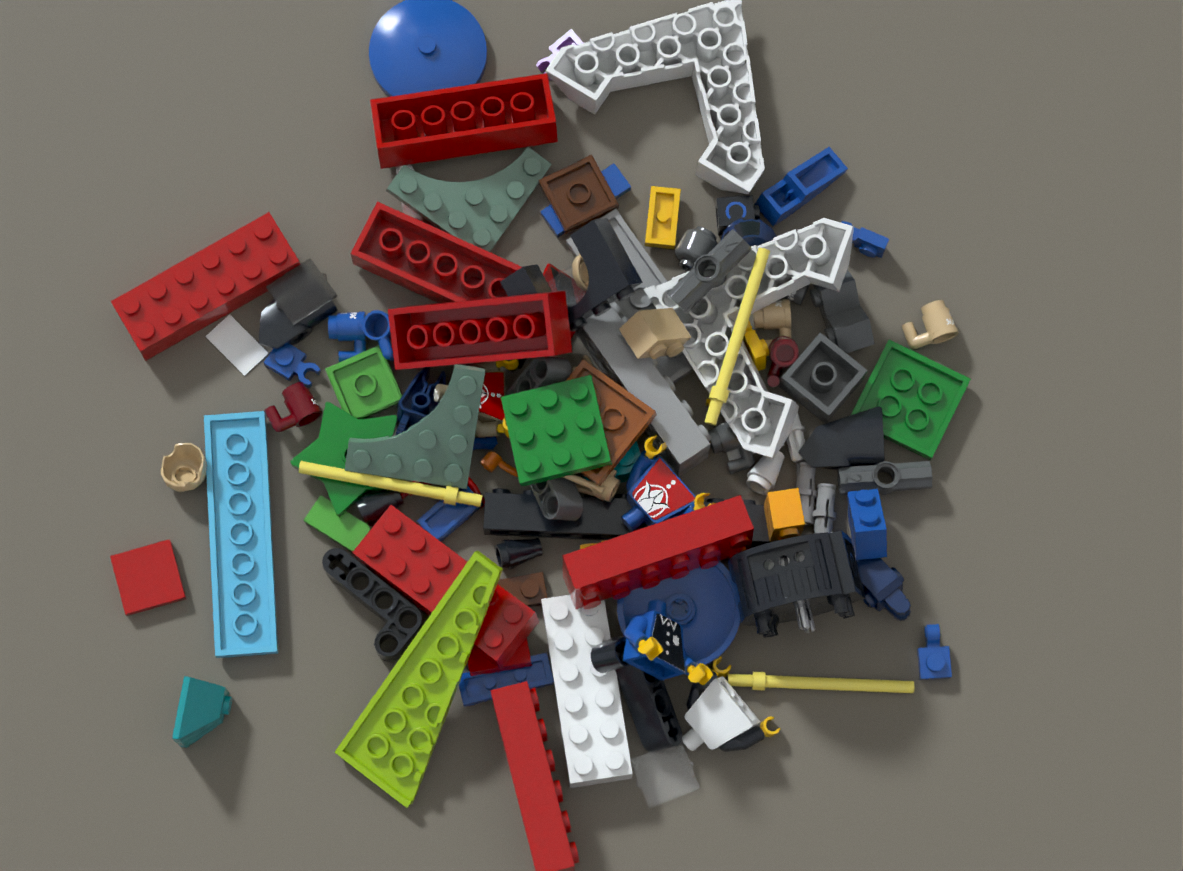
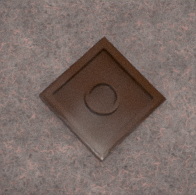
[539,155,619,234]

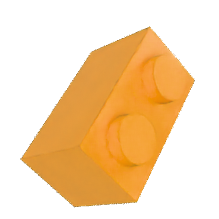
[764,488,805,542]

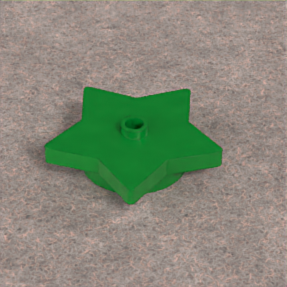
[290,402,402,517]

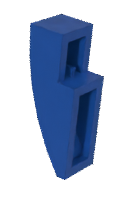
[754,147,848,227]

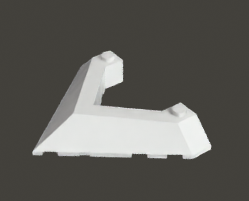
[546,0,765,194]
[643,218,854,459]

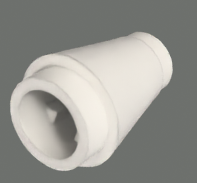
[746,451,785,495]

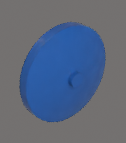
[369,0,487,97]
[617,561,741,665]

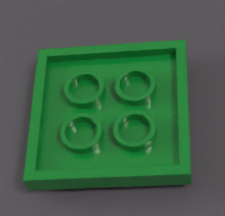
[851,339,971,461]
[501,375,612,487]

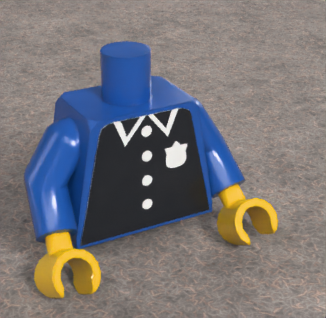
[623,600,713,685]

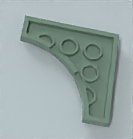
[386,147,552,252]
[344,364,485,489]

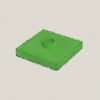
[325,345,403,420]

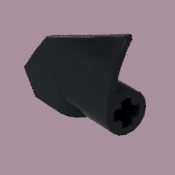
[259,265,338,349]
[798,406,885,470]

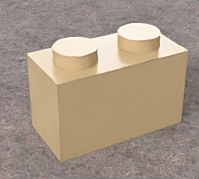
[619,308,692,359]

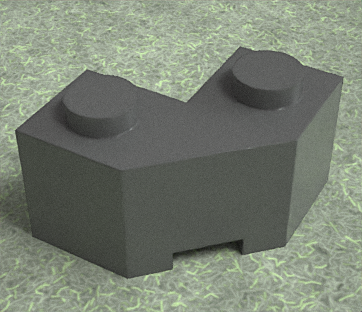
[810,269,875,353]

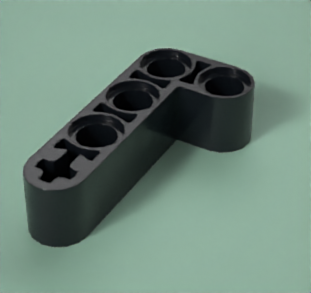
[322,548,423,662]
[591,634,682,753]

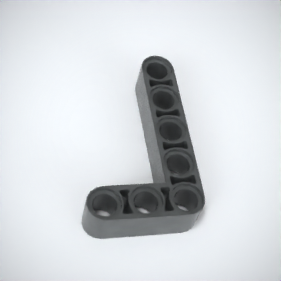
[505,356,583,521]

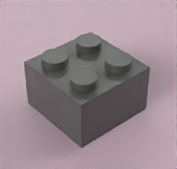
[779,332,868,424]

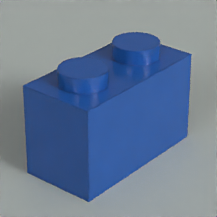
[847,489,887,560]

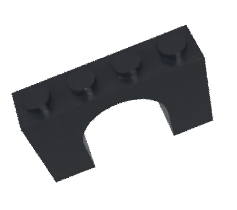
[500,218,643,332]

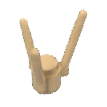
[563,469,621,502]

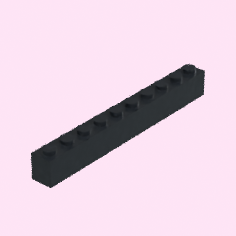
[483,488,774,547]

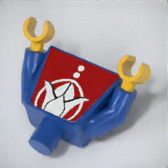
[621,435,716,531]

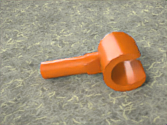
[480,451,518,478]

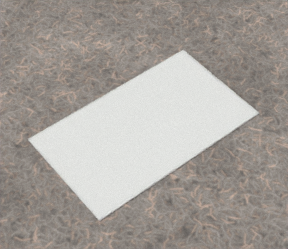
[205,314,269,376]

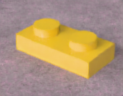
[645,186,681,249]

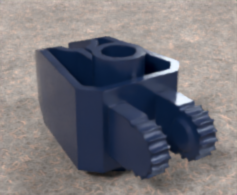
[396,367,446,435]
[857,558,911,622]

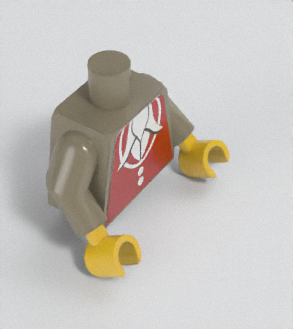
[434,359,519,438]

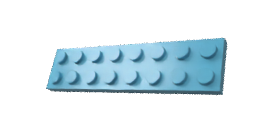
[204,411,279,658]

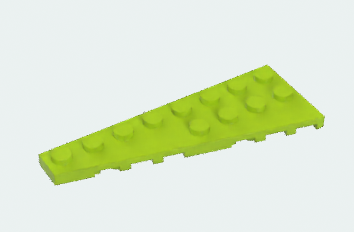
[334,551,503,808]

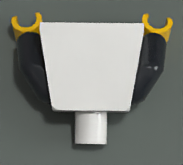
[682,657,780,752]

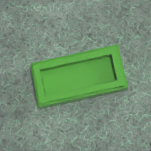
[304,495,372,552]

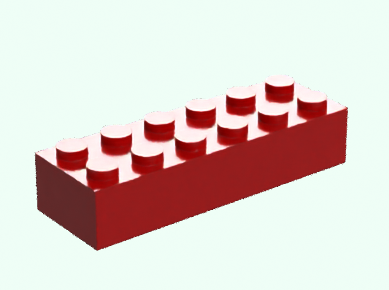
[370,73,558,169]
[350,201,522,303]
[111,212,301,361]
[388,290,572,370]
[562,495,754,610]
[352,505,540,670]
[490,681,579,871]

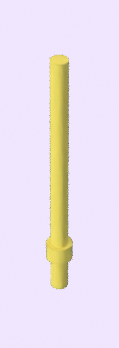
[704,248,770,426]
[298,461,483,507]
[727,671,914,693]

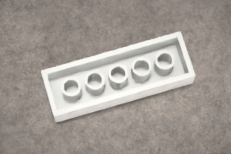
[541,595,633,788]

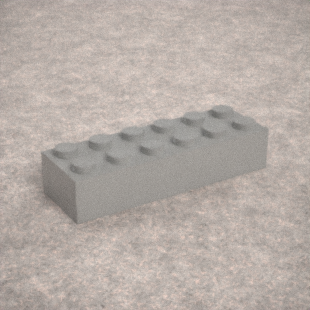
[575,302,711,477]

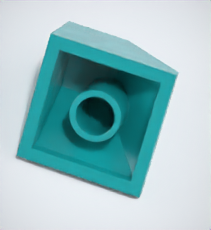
[172,676,232,748]

